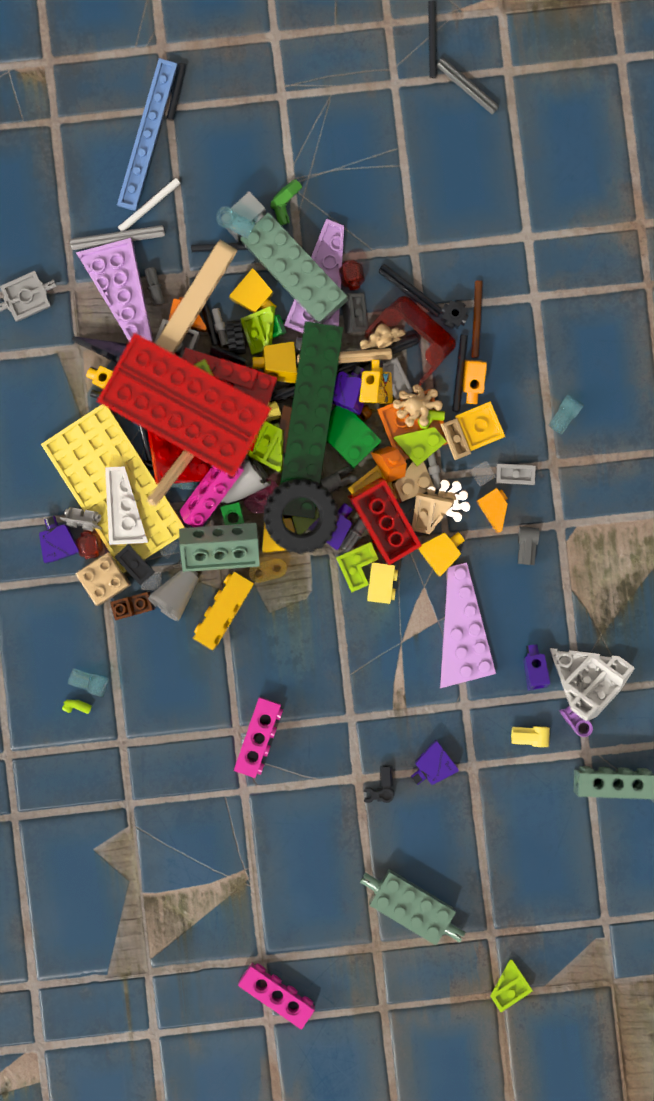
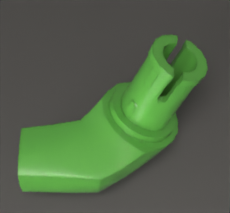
[270,180,302,225]

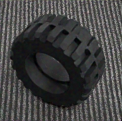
[263,478,339,554]

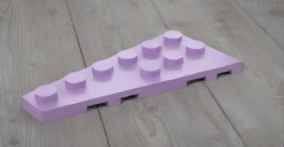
[284,219,344,333]
[76,238,154,343]
[440,562,496,688]

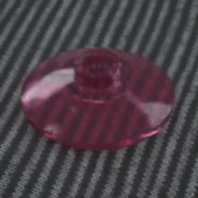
[244,479,278,513]

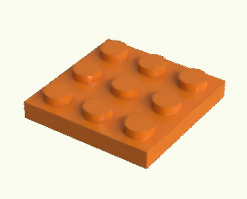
[377,389,448,460]

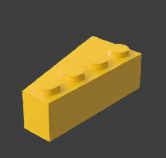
[193,572,255,650]

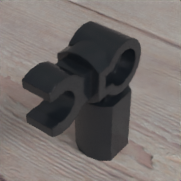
[364,765,394,803]

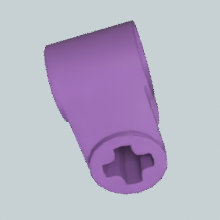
[559,706,593,737]

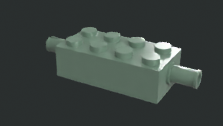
[360,869,465,945]

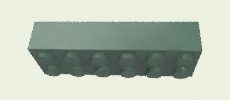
[240,212,348,324]

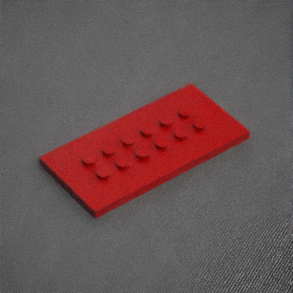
[97,333,272,477]

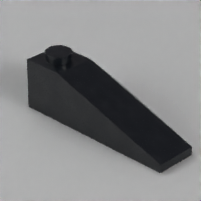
[72,336,128,363]

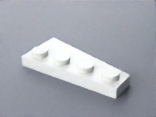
[105,467,148,545]

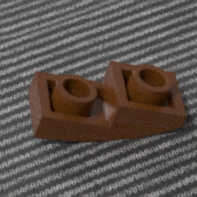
[110,591,155,620]

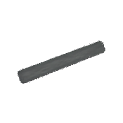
[437,58,499,114]

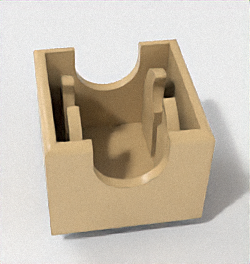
[75,553,131,606]

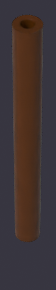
[471,281,483,358]

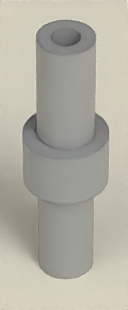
[212,308,229,347]
[428,453,442,489]

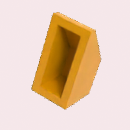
[476,488,508,533]

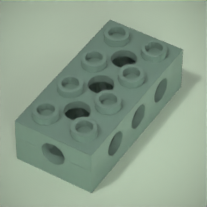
[179,523,260,572]
[573,766,654,799]

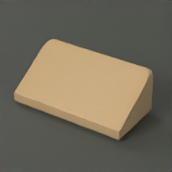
[440,418,471,460]

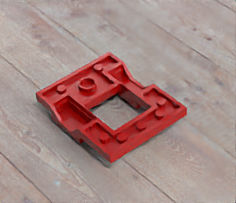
[182,347,278,451]

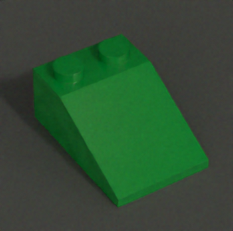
[326,406,382,469]

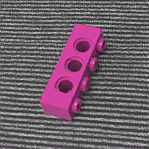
[180,465,244,527]
[234,697,283,778]
[238,963,315,1030]

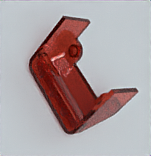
[364,296,456,386]

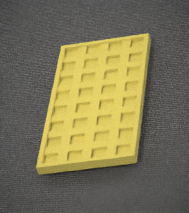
[41,405,186,573]

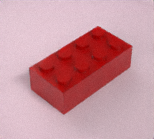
[348,477,422,565]

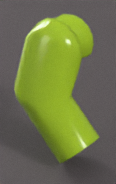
[418,410,445,429]
[62,699,92,714]

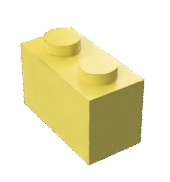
[367,563,398,604]

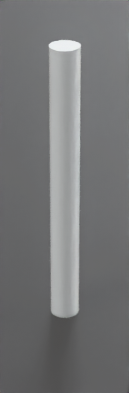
[118,178,181,231]

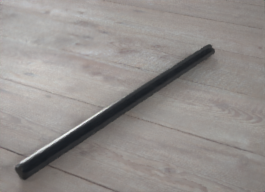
[270,333,420,403]

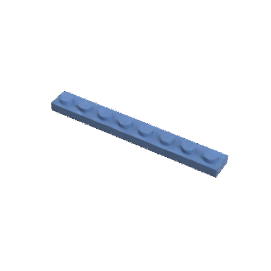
[117,58,178,211]

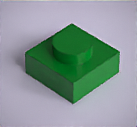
[272,315,287,340]

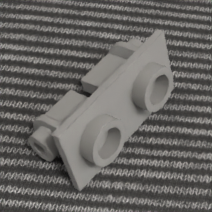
[60,507,102,531]

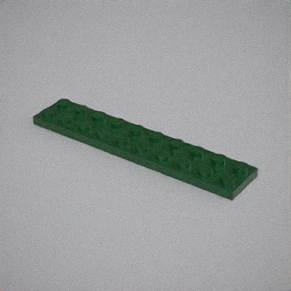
[280,321,343,519]

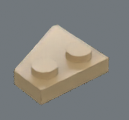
[392,462,433,503]
[412,493,454,534]

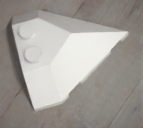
[550,648,635,721]

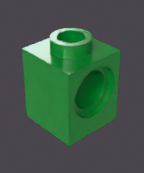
[220,502,245,525]

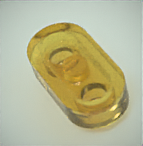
[249,559,287,583]

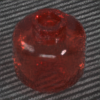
[339,260,365,290]
[76,531,103,560]

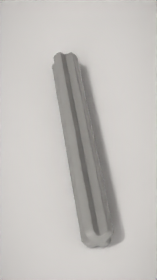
[70,225,165,250]

